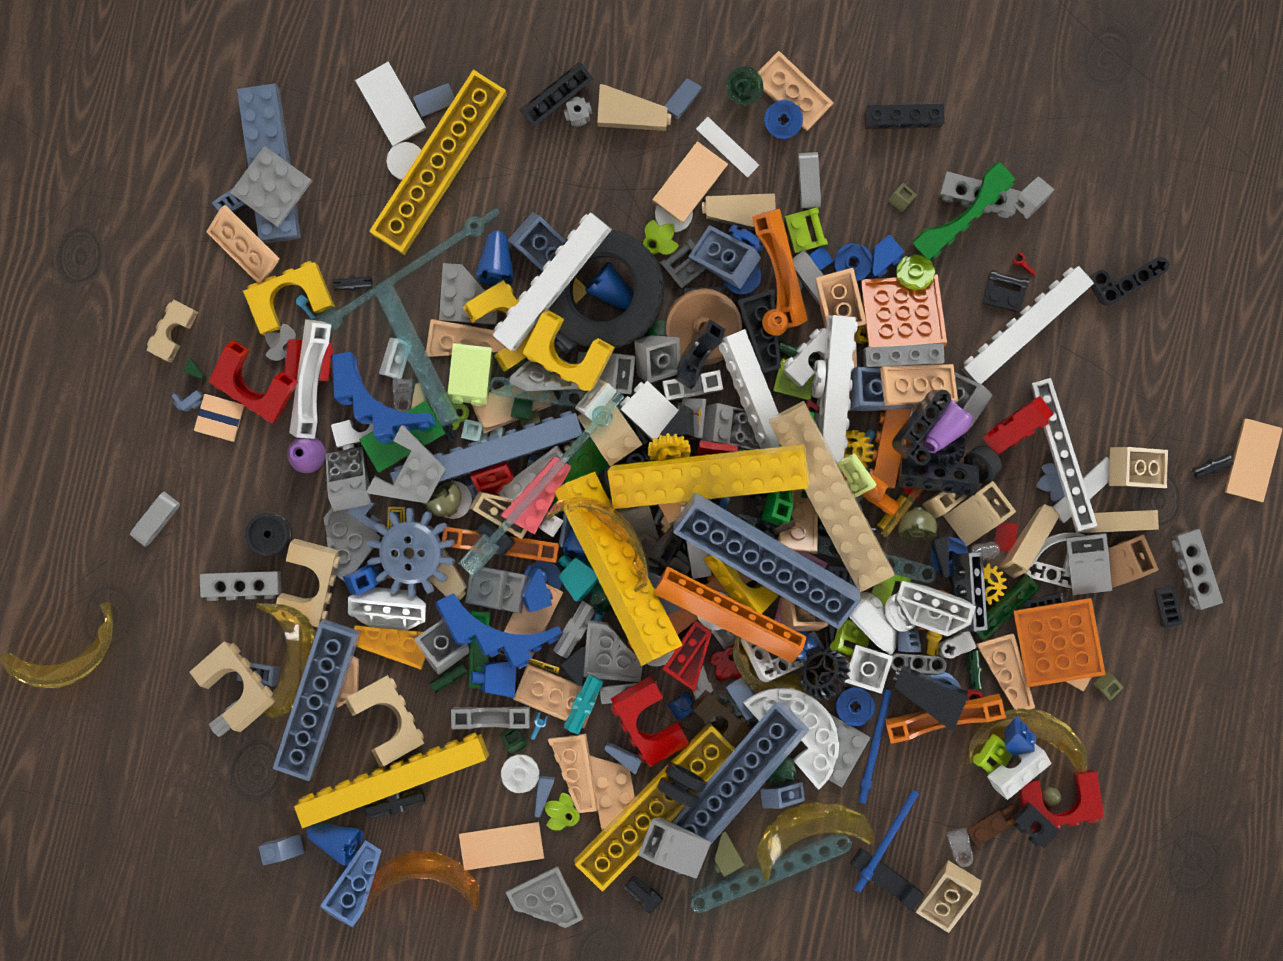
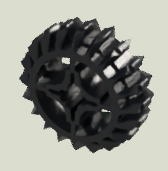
[799,647,851,700]

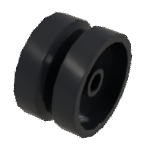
[245,513,293,555]
[657,762,707,808]

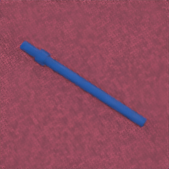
[858,689,892,804]
[854,790,919,893]

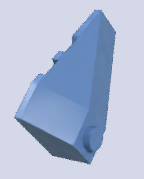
[320,840,382,928]

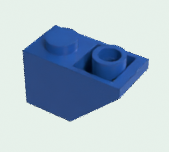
[870,234,904,279]
[343,564,382,595]
[521,567,553,613]
[1004,717,1036,756]

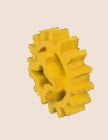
[844,430,874,468]
[648,433,691,461]
[983,563,1007,605]

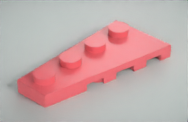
[500,457,572,534]

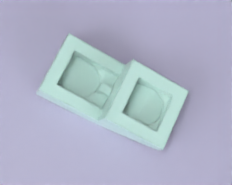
[461,419,505,443]

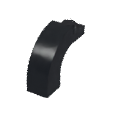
[675,320,726,389]

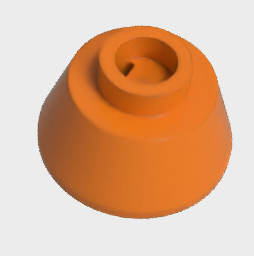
[762,309,788,336]

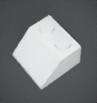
[845,645,893,694]

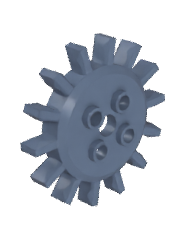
[367,508,455,598]

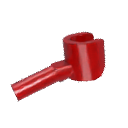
[1013,252,1036,275]

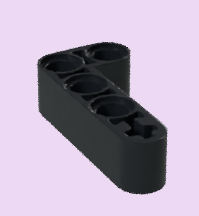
[1089,257,1169,306]
[892,390,951,465]
[850,847,925,911]

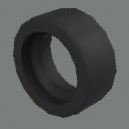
[963,445,1002,484]

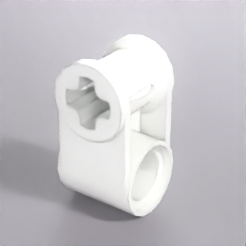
[939,631,977,658]

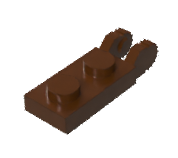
[965,803,1015,847]

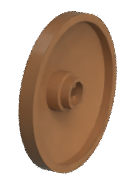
[665,288,742,365]

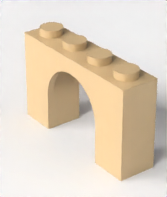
[273,539,341,627]
[190,641,276,732]
[344,675,424,767]

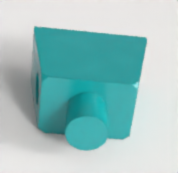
[558,554,599,602]

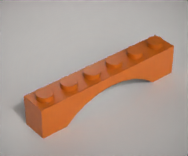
[752,209,808,327]
[442,527,559,563]
[886,694,1006,744]

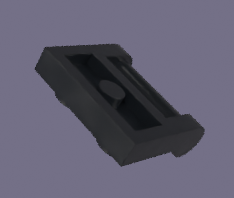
[982,269,1029,313]

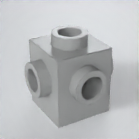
[564,97,592,126]

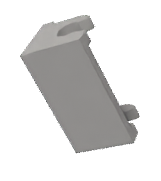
[1014,176,1055,219]

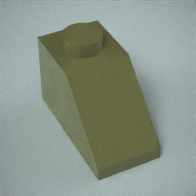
[713,829,744,877]

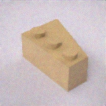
[469,491,527,539]

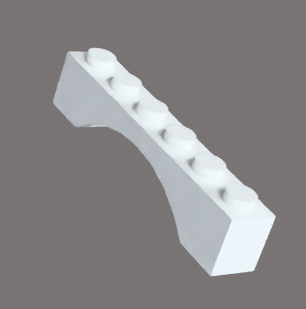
[289,319,331,439]

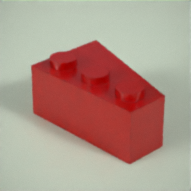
[982,396,1054,455]
[663,621,712,692]

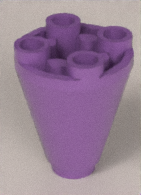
[923,400,973,453]
[287,438,326,473]

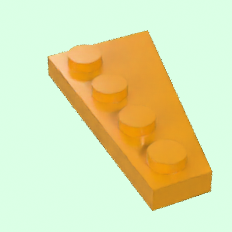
[354,625,426,669]

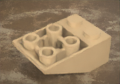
[943,481,1016,546]

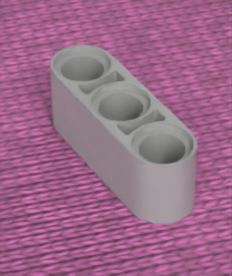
[798,152,821,208]
[793,251,824,305]
[130,492,180,547]
[890,653,946,674]

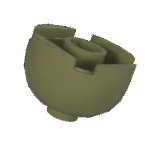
[423,481,462,517]
[898,507,937,541]

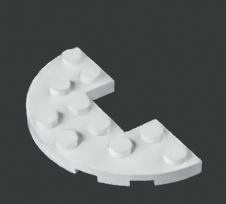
[743,688,839,790]

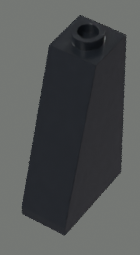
[893,666,968,732]

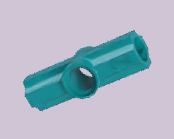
[564,674,603,734]

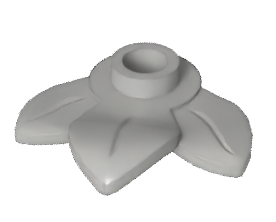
[265,324,296,361]

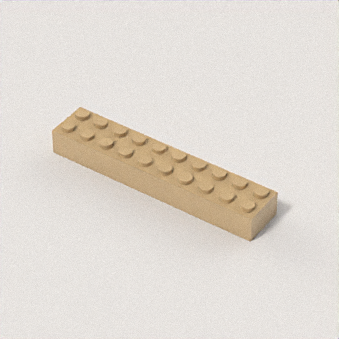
[769,401,895,592]

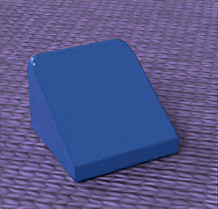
[809,246,834,271]
[668,692,694,720]

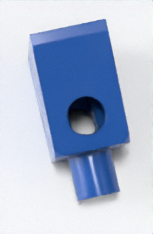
[471,659,516,698]

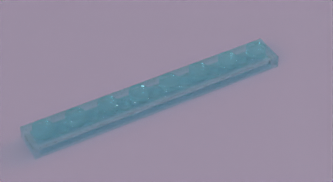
[375,285,459,428]

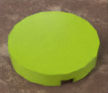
[896,255,935,290]

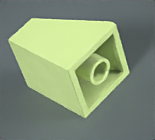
[448,343,493,406]

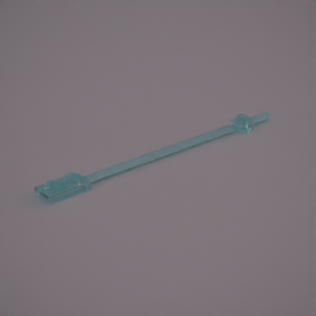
[301,208,500,332]
[459,392,624,577]

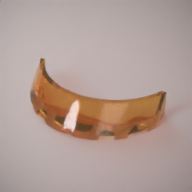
[362,851,480,915]

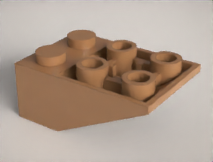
[1108,534,1159,588]

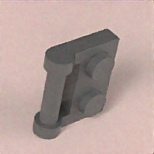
[660,239,706,289]

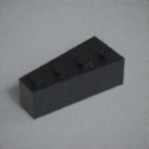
[735,289,781,375]

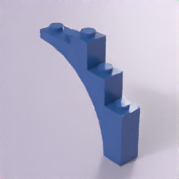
[332,352,435,443]
[435,593,562,669]

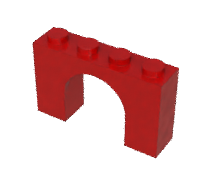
[209,340,298,424]
[610,676,690,767]
[1018,769,1104,831]

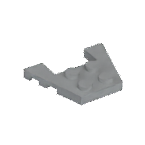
[366,425,446,503]

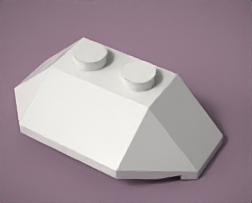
[897,581,976,636]
[348,587,426,630]
[849,592,898,655]

